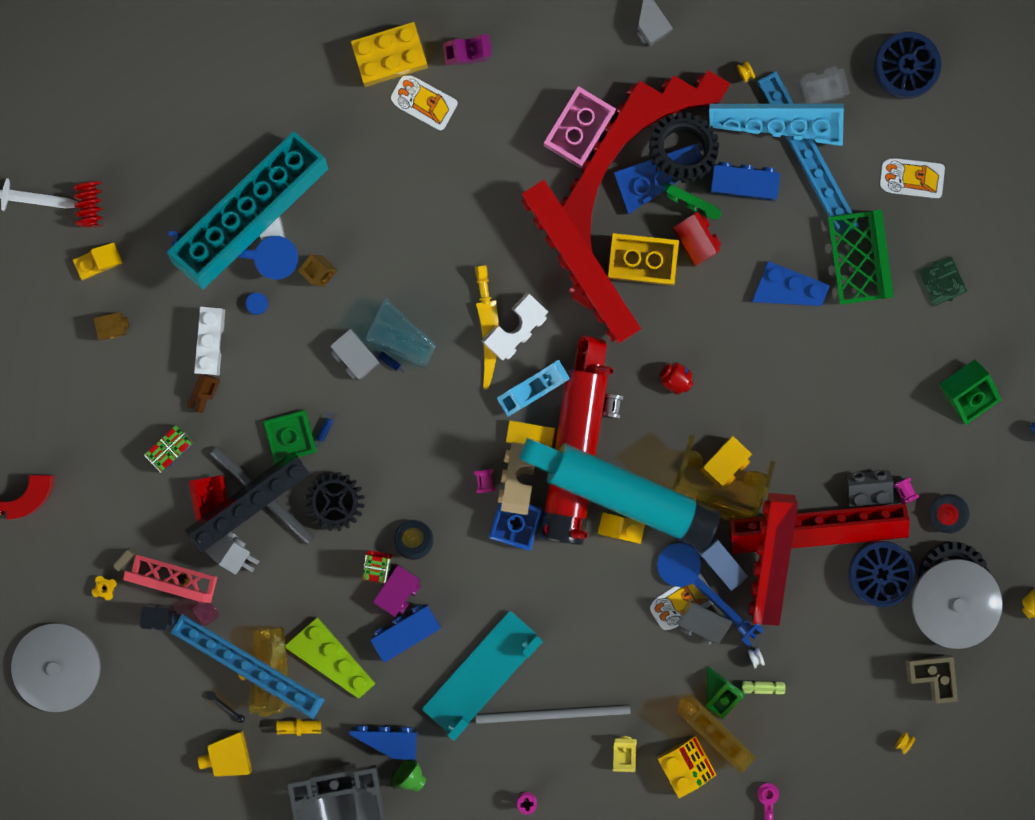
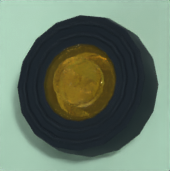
[394,520,434,560]

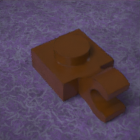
[187,374,220,413]

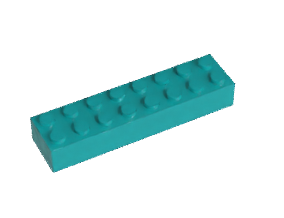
[167,131,328,290]

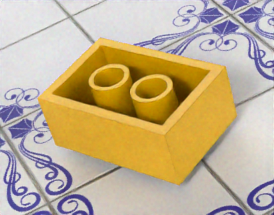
[351,22,428,87]
[607,233,679,286]

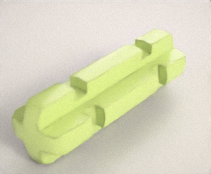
[742,681,785,694]

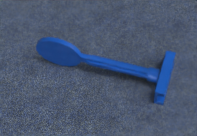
[166,231,299,280]
[657,543,765,648]

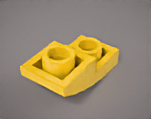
[506,420,556,448]

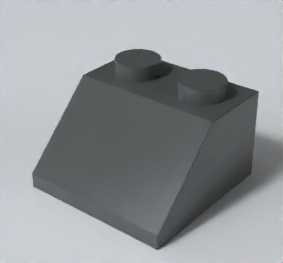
[677,600,732,645]

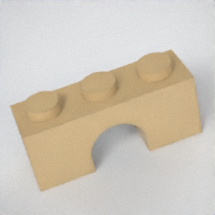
[498,442,535,515]

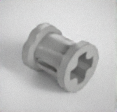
[602,394,623,418]

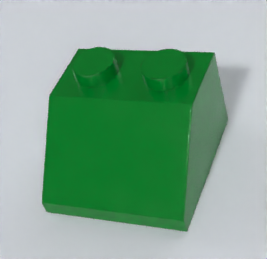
[939,359,1001,425]

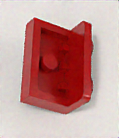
[189,475,227,521]

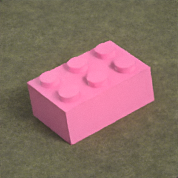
[544,86,616,168]

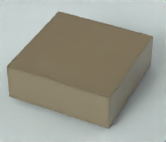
[113,549,136,572]

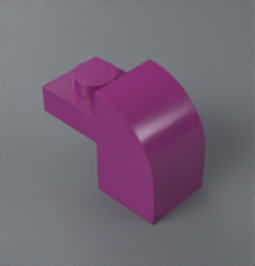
[443,34,491,65]

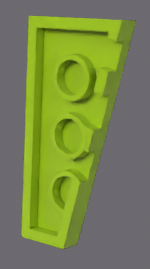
[284,617,376,699]

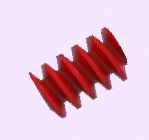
[73,181,104,228]

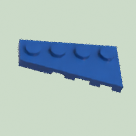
[614,143,702,214]

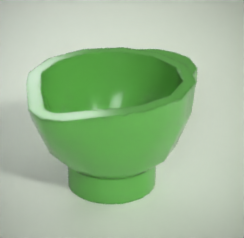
[390,759,426,792]

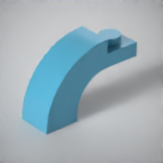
[497,360,570,417]

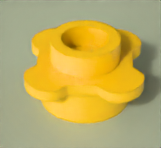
[92,576,117,600]

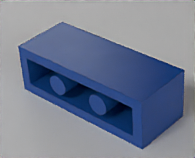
[710,162,780,201]
[370,604,442,663]

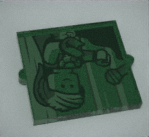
[918,257,967,307]

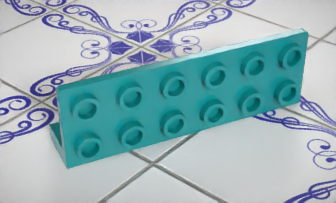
[423,611,543,741]

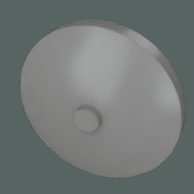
[912,559,1002,649]
[11,623,101,712]

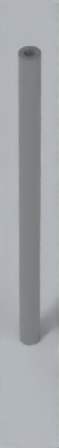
[476,705,631,724]

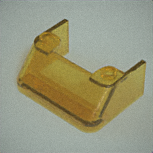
[671,435,775,521]

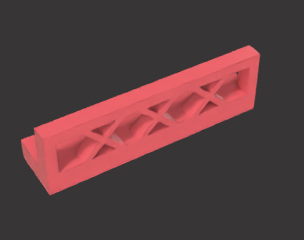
[123,554,217,603]

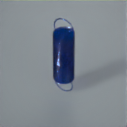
[374,350,404,372]

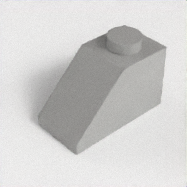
[637,0,673,46]

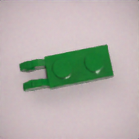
[662,182,722,220]

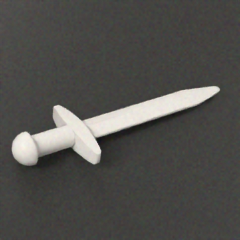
[0,178,78,211]

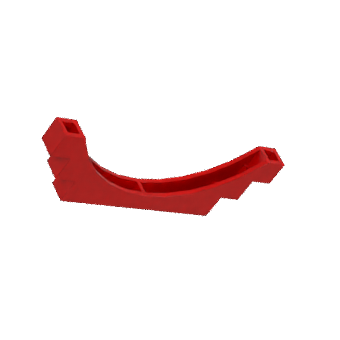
[559,70,731,312]

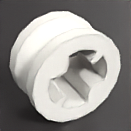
[747,646,765,669]

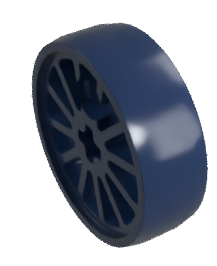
[874,32,941,99]
[848,541,916,607]

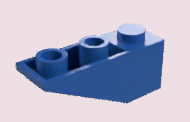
[349,725,417,760]

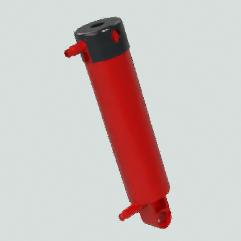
[540,335,614,545]

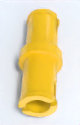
[277,719,321,736]

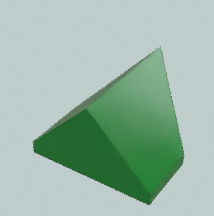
[705,665,745,719]

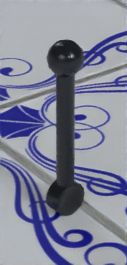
[206,691,245,723]

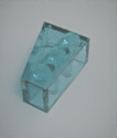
[366,297,436,369]

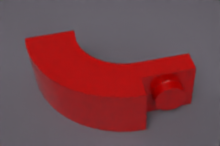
[0,475,55,520]

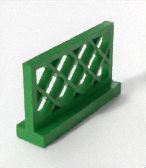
[828,209,894,305]

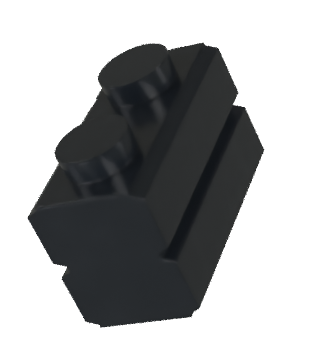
[140,604,177,630]

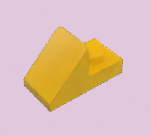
[73,243,123,281]
[597,512,645,544]

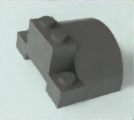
[287,763,385,820]

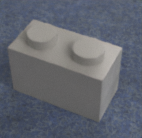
[331,329,380,380]

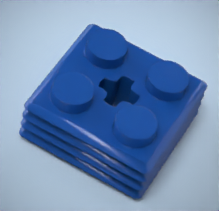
[489,503,543,551]

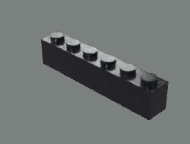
[185,452,310,553]

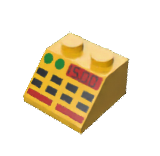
[657,736,716,798]

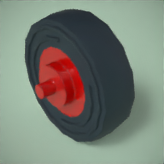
[929,494,970,534]

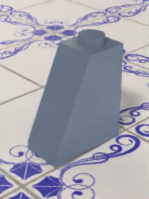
[692,537,748,591]

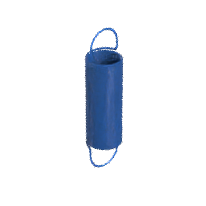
[314,412,336,447]

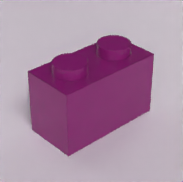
[373,565,421,617]

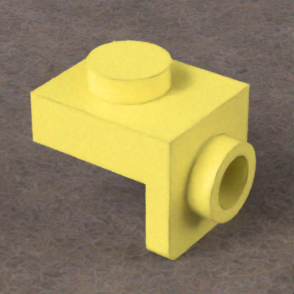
[613,736,637,772]

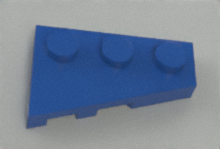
[752,261,830,306]

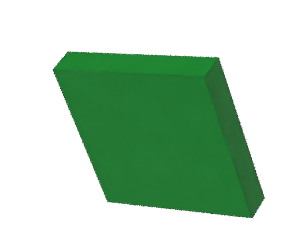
[263,410,317,464]

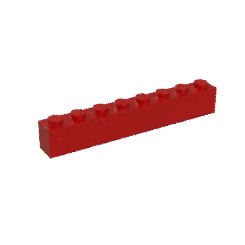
[521,179,641,344]
[729,504,910,554]

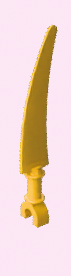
[475,265,499,390]

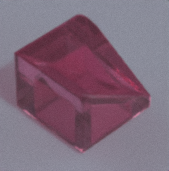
[192,602,220,626]

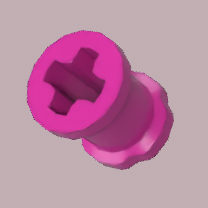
[474,469,496,493]
[893,477,919,504]
[517,792,537,815]

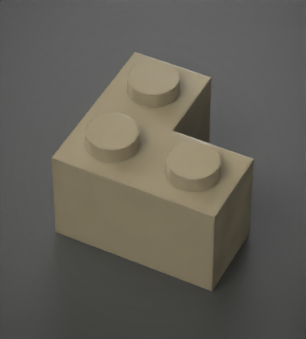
[905,655,958,704]

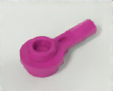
[757,783,779,820]

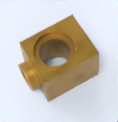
[298,254,337,287]
[93,312,130,341]

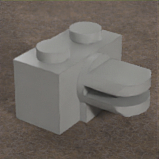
[205,531,260,575]

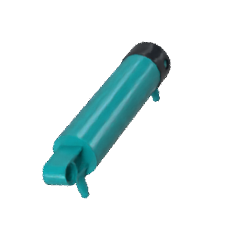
[518,438,720,550]

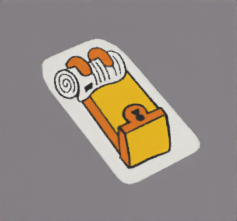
[391,76,458,130]
[880,159,945,198]
[650,574,713,630]

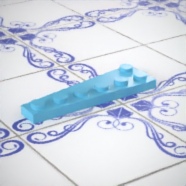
[709,104,844,146]

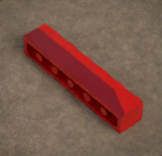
[748,493,798,626]

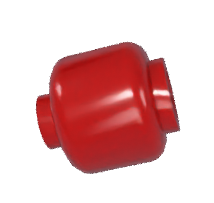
[660,362,693,395]

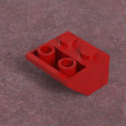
[672,212,721,267]

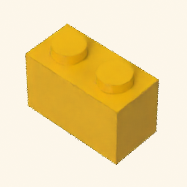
[700,436,752,488]

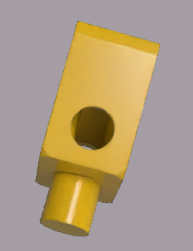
[197,730,252,776]

